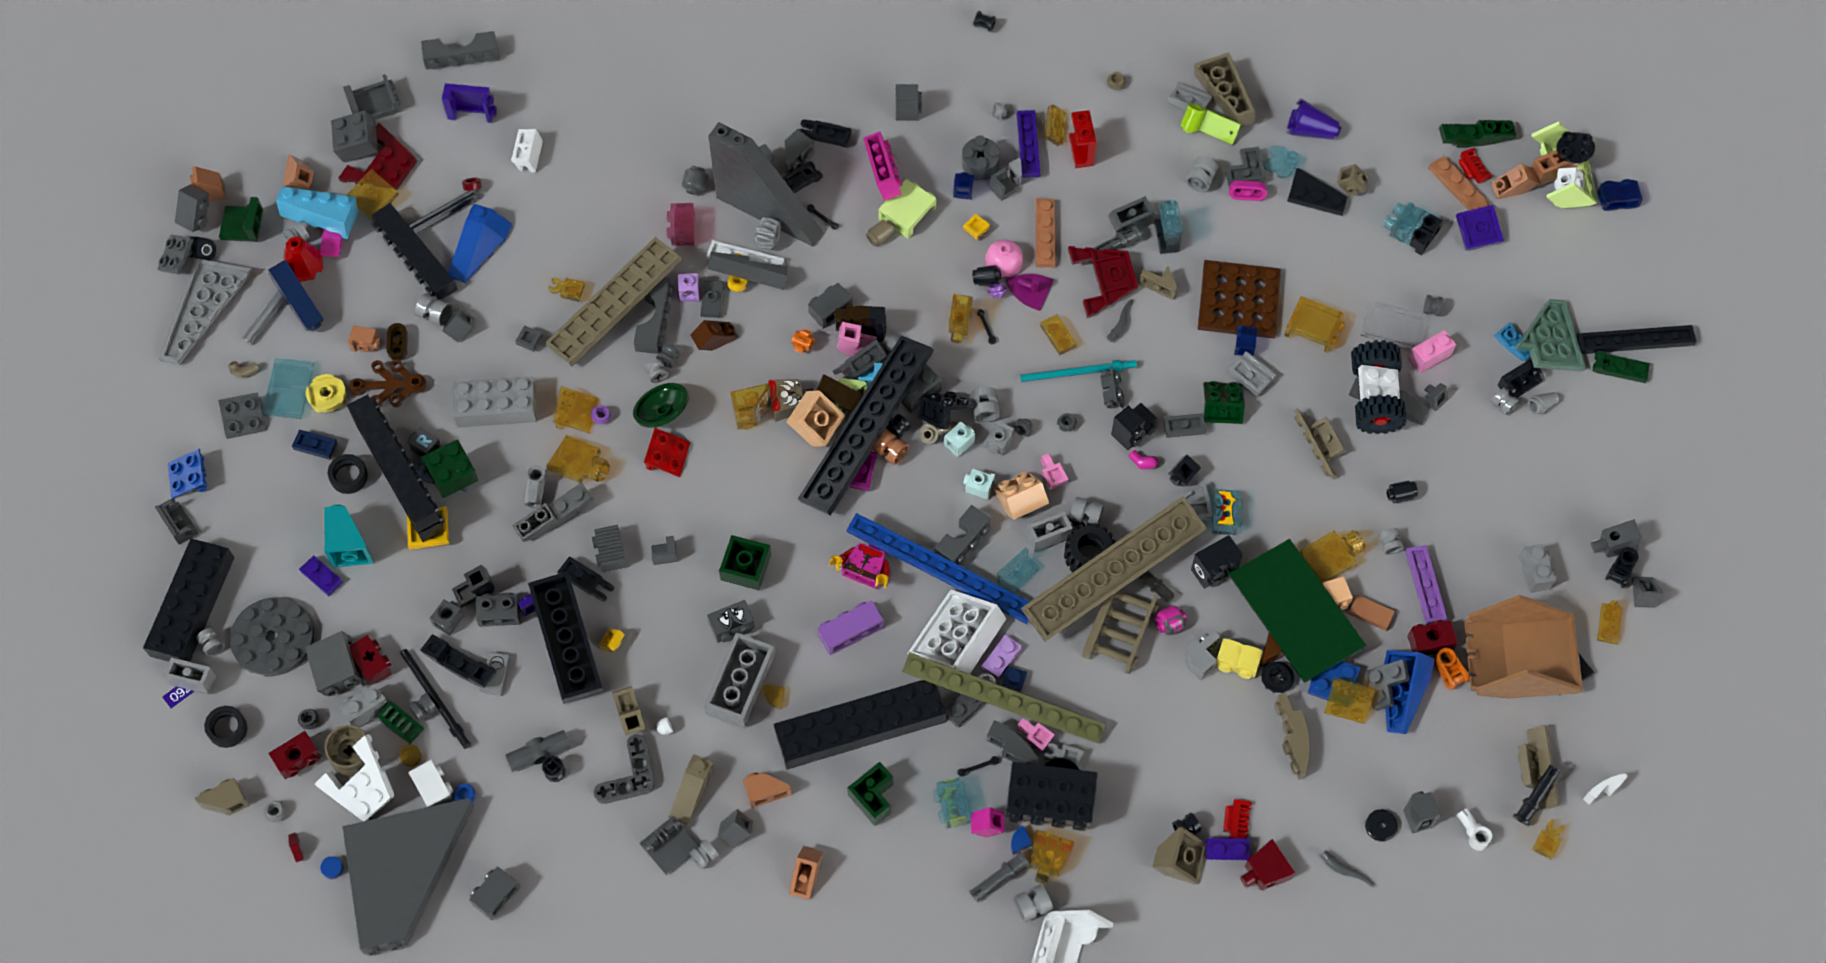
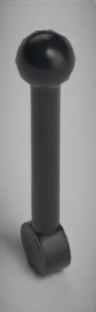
[807,204,838,230]
[977,309,996,345]
[957,756,999,777]

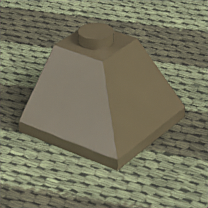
[1152,827,1206,884]

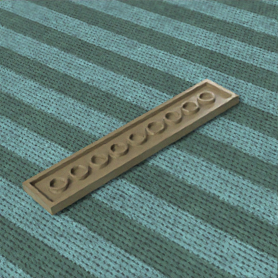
[1021,496,1207,642]

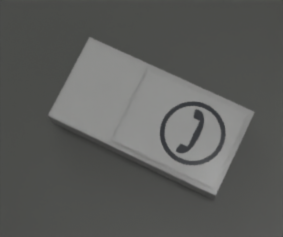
[480,652,511,696]

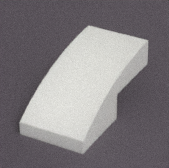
[1583,774,1628,805]

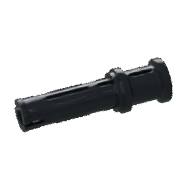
[1512,765,1561,827]

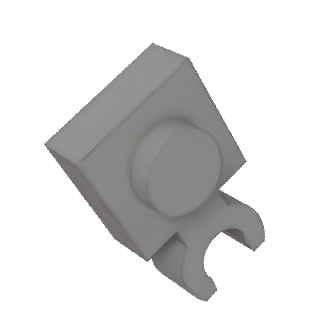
[1044,743,1083,768]

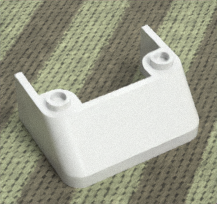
[1032,910,1114,963]

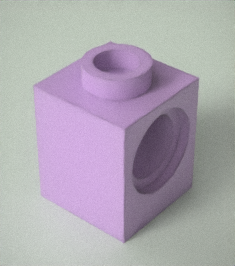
[678,273,700,302]

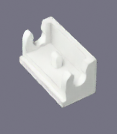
[511,129,543,172]

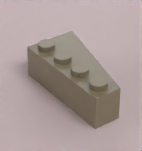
[1194,52,1255,128]

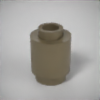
[866,219,895,247]

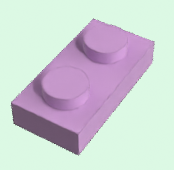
[981,635,1022,680]

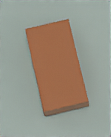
[1348,594,1395,631]

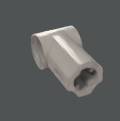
[524,465,547,508]

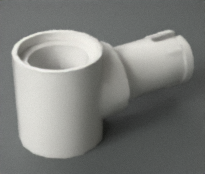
[1456,808,1492,851]

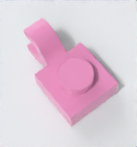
[1040,453,1069,490]
[1017,718,1055,753]

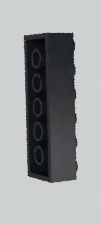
[143,538,235,662]
[528,571,603,704]

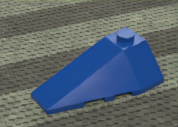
[448,203,512,283]
[1384,650,1435,734]

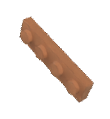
[1428,156,1491,211]
[1035,198,1055,268]

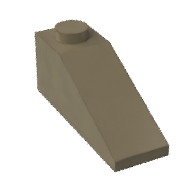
[669,754,714,825]

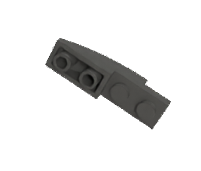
[512,482,593,542]

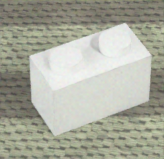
[408,760,454,807]

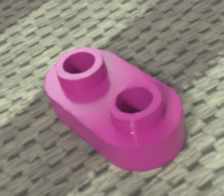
[1229,181,1267,201]

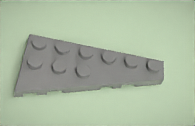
[159,258,253,365]

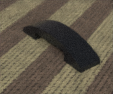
[420,634,497,688]

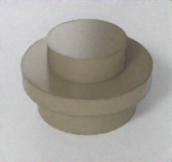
[1107,72,1125,90]

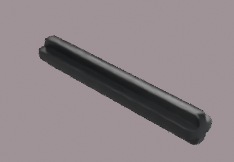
[409,191,477,233]

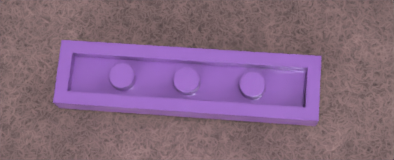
[1405,545,1447,625]

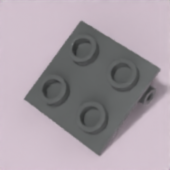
[218,392,266,439]
[639,816,699,875]

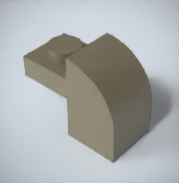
[612,686,645,736]

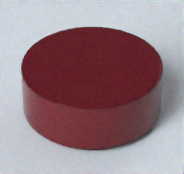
[462,177,482,191]

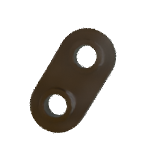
[386,323,408,360]

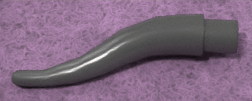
[1107,299,1133,342]
[1320,850,1374,887]

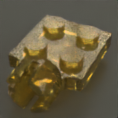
[546,435,610,483]
[1300,530,1366,583]

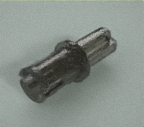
[1138,570,1175,603]

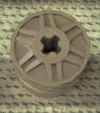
[324,725,373,777]

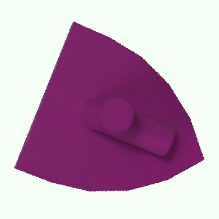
[1006,274,1054,311]

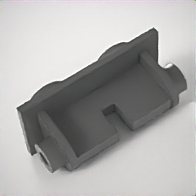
[1100,366,1124,408]

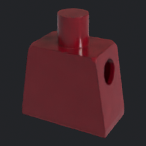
[1240,839,1295,891]

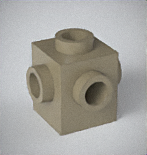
[1337,164,1368,196]

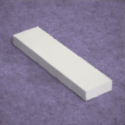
[706,240,785,265]

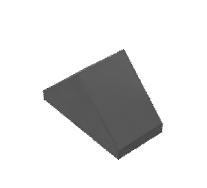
[1632,577,1663,608]

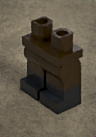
[834,304,887,342]

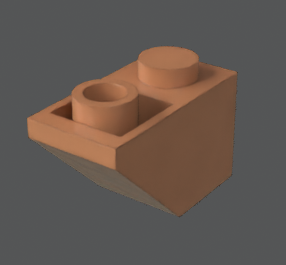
[283,155,313,190]
[1491,163,1539,199]
[190,166,226,202]

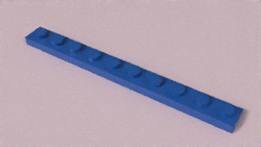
[846,513,1030,624]

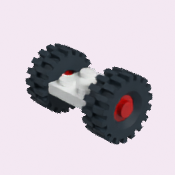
[1351,340,1406,434]

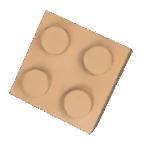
[786,390,846,447]

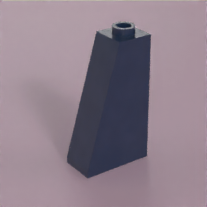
[268,260,324,331]

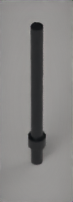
[400,649,471,749]

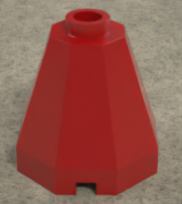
[283,236,324,282]

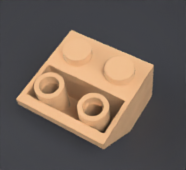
[993,472,1049,520]

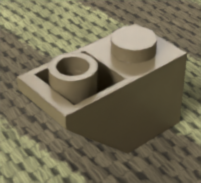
[195,778,249,815]

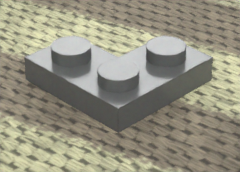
[1225,147,1266,187]
[1366,659,1410,711]

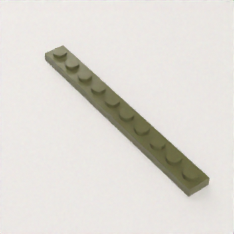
[902,652,1106,744]

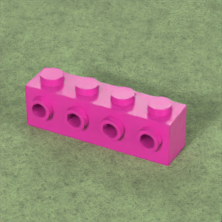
[863,131,903,201]

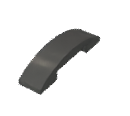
[1349,378,1429,425]

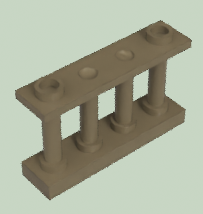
[1082,590,1160,674]

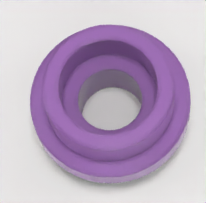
[988,283,1007,298]
[591,405,611,424]

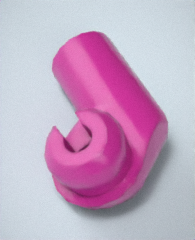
[1128,450,1159,469]

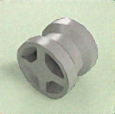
[645,359,669,383]

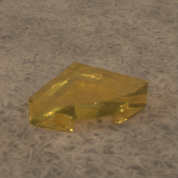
[764,685,785,709]

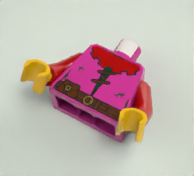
[828,543,891,590]

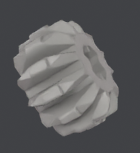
[755,217,781,250]

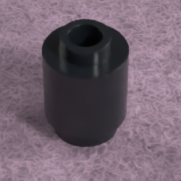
[972,265,1002,286]
[1386,480,1418,504]

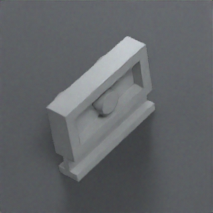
[1168,82,1212,109]
[1227,351,1276,396]

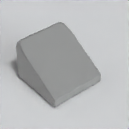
[1008,157,1022,186]

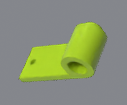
[1180,103,1241,145]

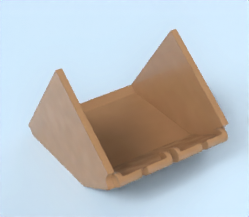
[1464,595,1583,699]

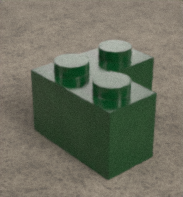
[847,762,894,826]

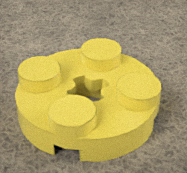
[306,374,347,413]

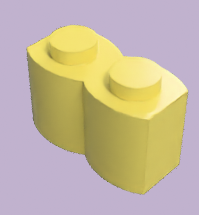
[1216,639,1263,679]

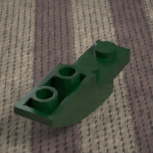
[1439,120,1517,148]

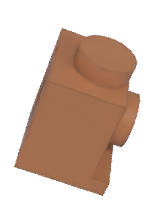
[348,325,381,352]

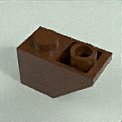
[691,320,739,351]

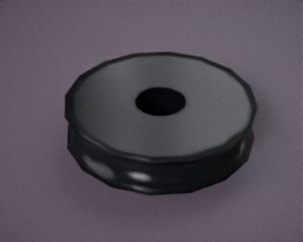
[1365,809,1398,842]

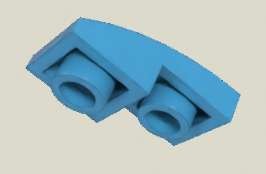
[1494,323,1531,362]

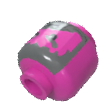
[1155,605,1187,635]

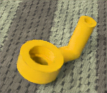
[727,253,747,292]

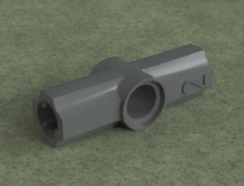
[505,730,571,772]

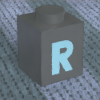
[408,427,442,457]

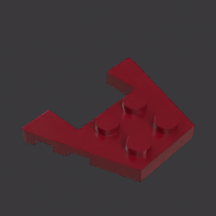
[338,123,417,190]
[1068,246,1138,318]

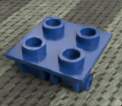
[168,449,207,498]

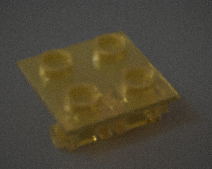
[553,386,598,434]
[1324,677,1376,724]

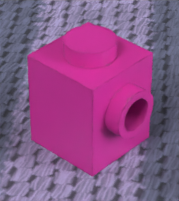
[971,807,1004,838]

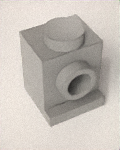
[985,420,1014,456]

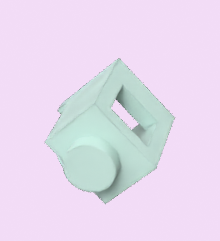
[963,469,995,500]

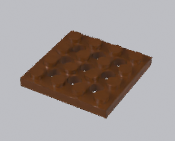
[1197,260,1281,339]

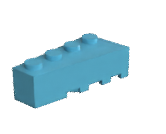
[276,186,359,239]

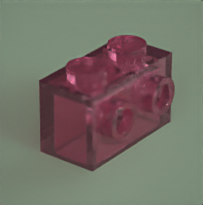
[667,203,695,246]

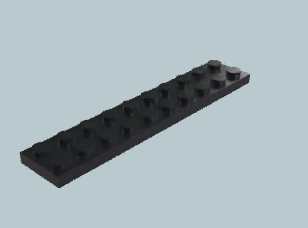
[798,335,934,516]

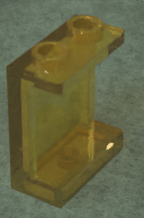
[1284,296,1345,352]

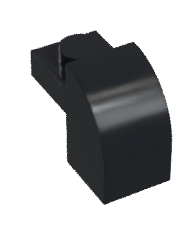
[452,565,495,608]

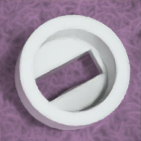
[656,717,674,735]

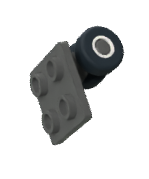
[158,234,216,274]

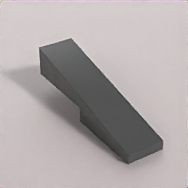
[708,252,787,290]

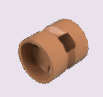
[872,429,909,466]

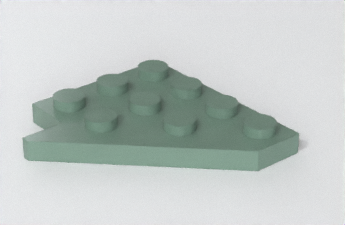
[1515,299,1586,371]

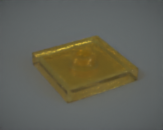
[347,169,399,222]

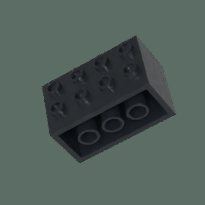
[1005,762,1098,831]

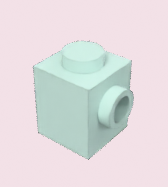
[944,422,975,457]

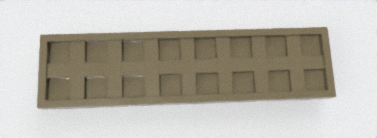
[545,236,682,367]

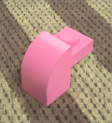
[837,322,877,356]

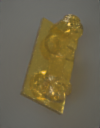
[1597,600,1622,645]

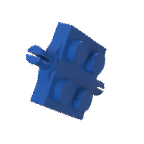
[1307,661,1369,707]

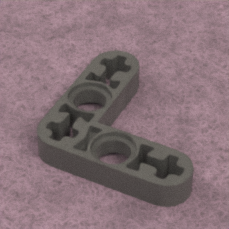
[594,734,655,804]

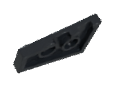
[1287,168,1347,216]

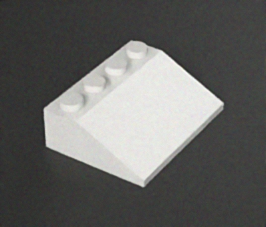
[907,589,1006,674]

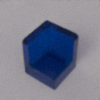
[1234,325,1257,356]

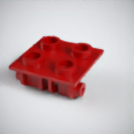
[643,428,691,477]

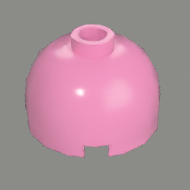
[985,239,1023,278]

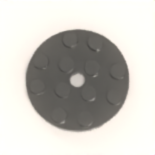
[230,597,314,677]

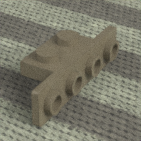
[1294,408,1346,479]
[1518,725,1559,811]

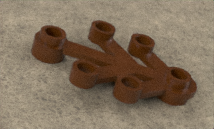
[349,359,426,408]

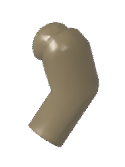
[228,361,259,378]

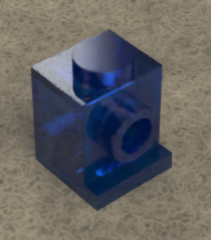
[953,172,974,200]

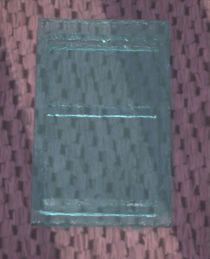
[262,358,314,419]

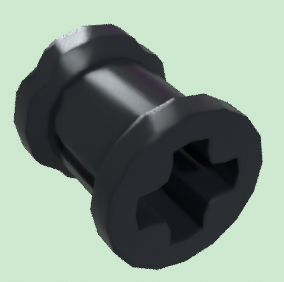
[973,11,996,32]

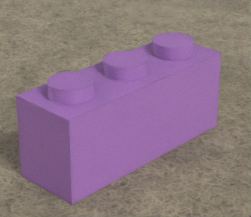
[818,600,884,655]

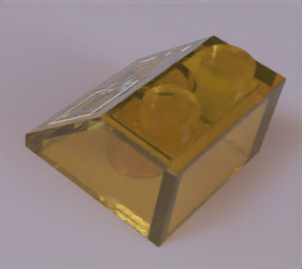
[730,383,772,430]

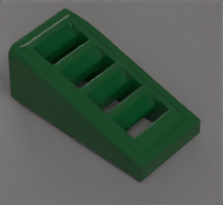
[377,701,424,745]

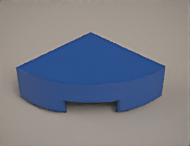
[1011,825,1032,854]

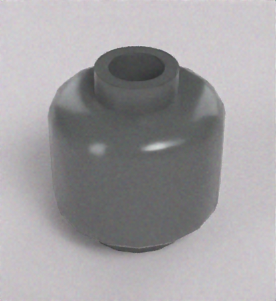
[682,166,708,195]

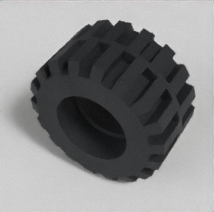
[1064,523,1116,573]

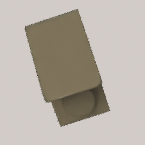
[1139,266,1177,300]

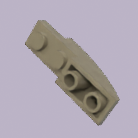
[1274,693,1310,780]

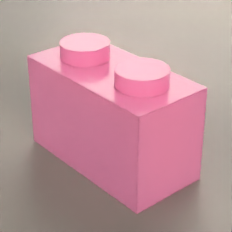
[1409,330,1456,373]

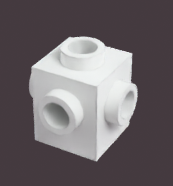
[1554,167,1584,190]

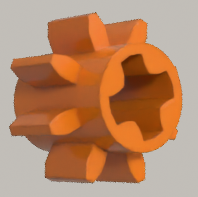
[791,328,815,354]

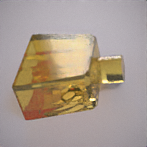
[948,294,973,343]
[1030,829,1075,884]

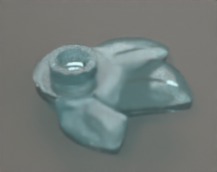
[1263,146,1301,178]

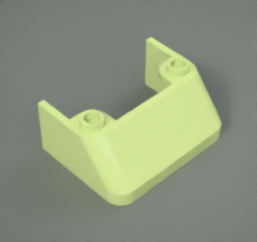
[1531,121,1598,209]

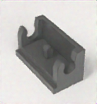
[155,498,198,545]

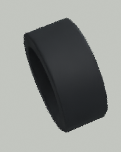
[327,454,368,494]
[204,705,248,748]

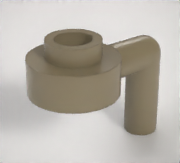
[919,421,957,444]

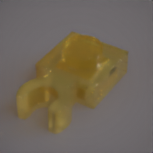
[548,277,585,302]
[1531,819,1564,860]

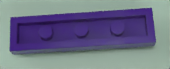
[1016,110,1040,178]

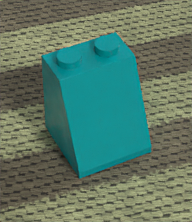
[324,504,374,568]

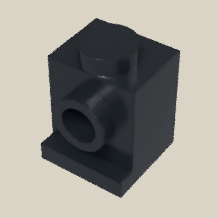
[1168,454,1201,487]

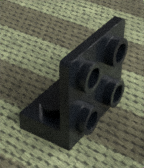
[919,391,976,430]

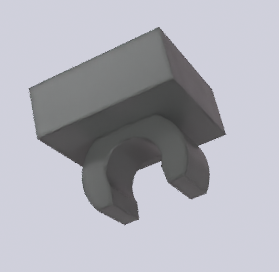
[1424,383,1448,411]

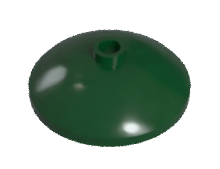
[633,383,689,428]

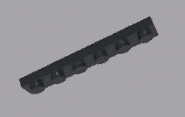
[1576,325,1697,354]

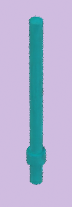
[1020,360,1137,382]

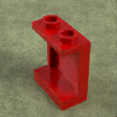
[1069,110,1097,168]

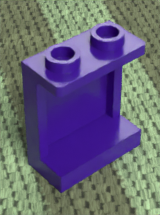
[441,83,497,123]

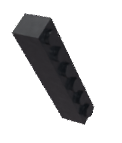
[371,203,457,300]

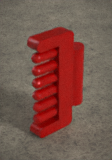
[1458,148,1492,184]
[1223,799,1252,839]

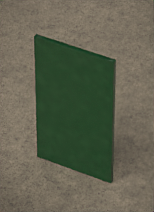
[1228,539,1367,683]

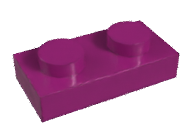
[850,452,877,491]

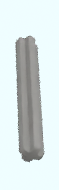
[242,290,285,345]

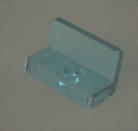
[996,547,1040,593]

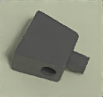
[1591,519,1642,558]

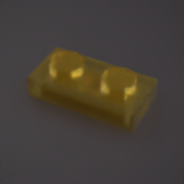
[1045,104,1066,146]
[1040,314,1077,355]

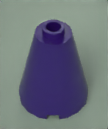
[1287,99,1341,139]

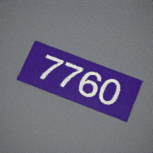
[162,687,195,708]

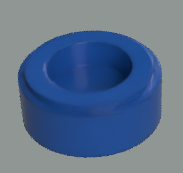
[453,783,476,802]
[320,856,343,879]

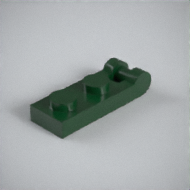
[1592,351,1650,383]

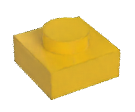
[963,214,990,240]
[598,629,625,651]

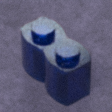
[1597,179,1643,211]

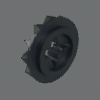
[1261,661,1294,694]

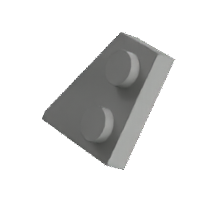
[1170,482,1213,521]

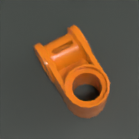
[1434,648,1470,690]

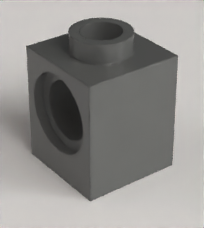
[429,599,464,636]

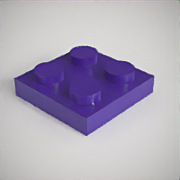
[1456,205,1504,251]

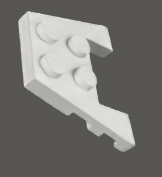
[315,734,395,822]

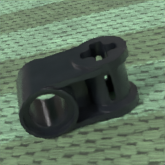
[1605,547,1639,588]

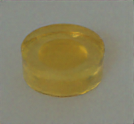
[399,745,421,767]

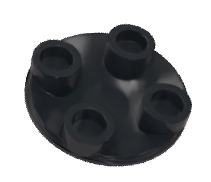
[1556,132,1595,163]

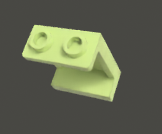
[878,179,936,239]

